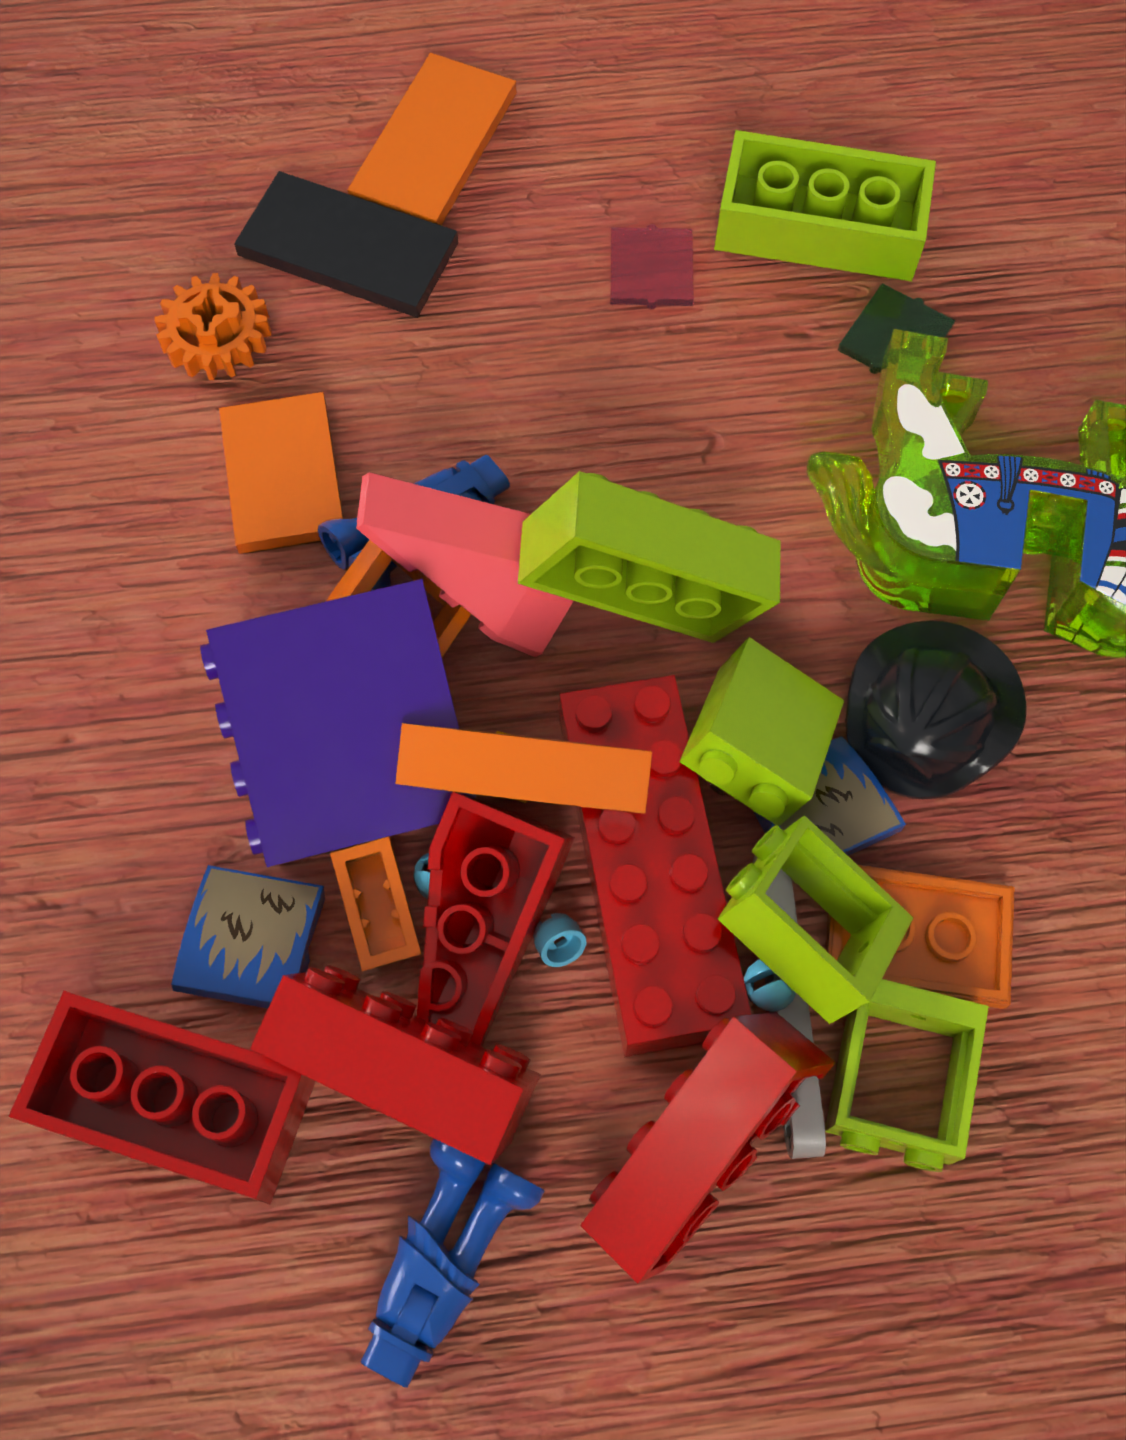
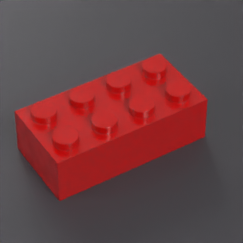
[250,965,541,1165]
[8,990,316,1205]

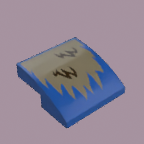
[752,736,906,856]
[171,865,325,1008]

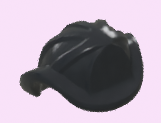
[845,621,1027,800]

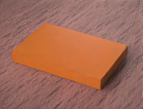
[219,392,344,554]
[825,865,1015,1009]

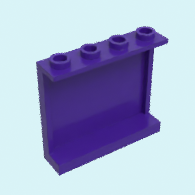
[200,579,476,867]

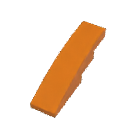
[395,723,652,814]
[330,836,421,971]

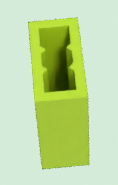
[679,637,844,826]

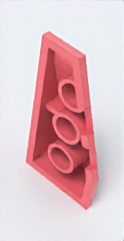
[356,472,574,657]

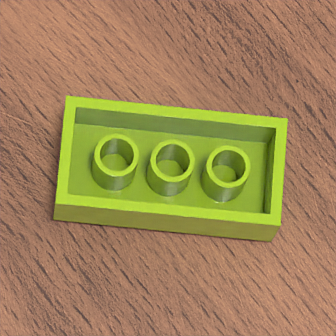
[714,130,936,282]
[518,471,781,643]

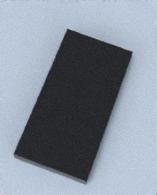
[234,171,459,318]

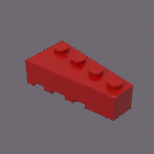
[580,1012,836,1284]

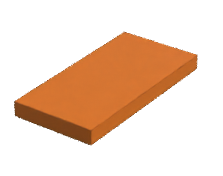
[347,52,517,226]

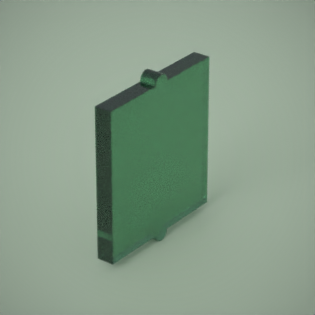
[838,283,955,386]

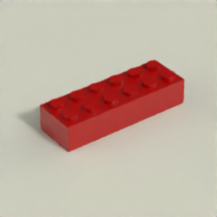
[559,675,752,1057]

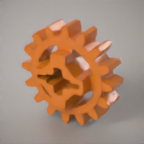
[154,273,272,380]

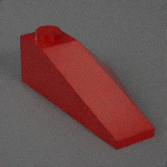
[417,792,575,1047]

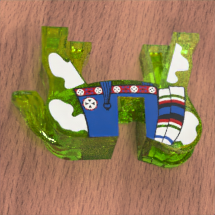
[806,329,1126,658]

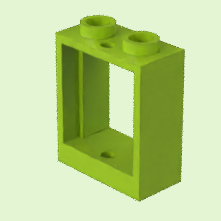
[717,815,913,1024]
[825,979,989,1172]

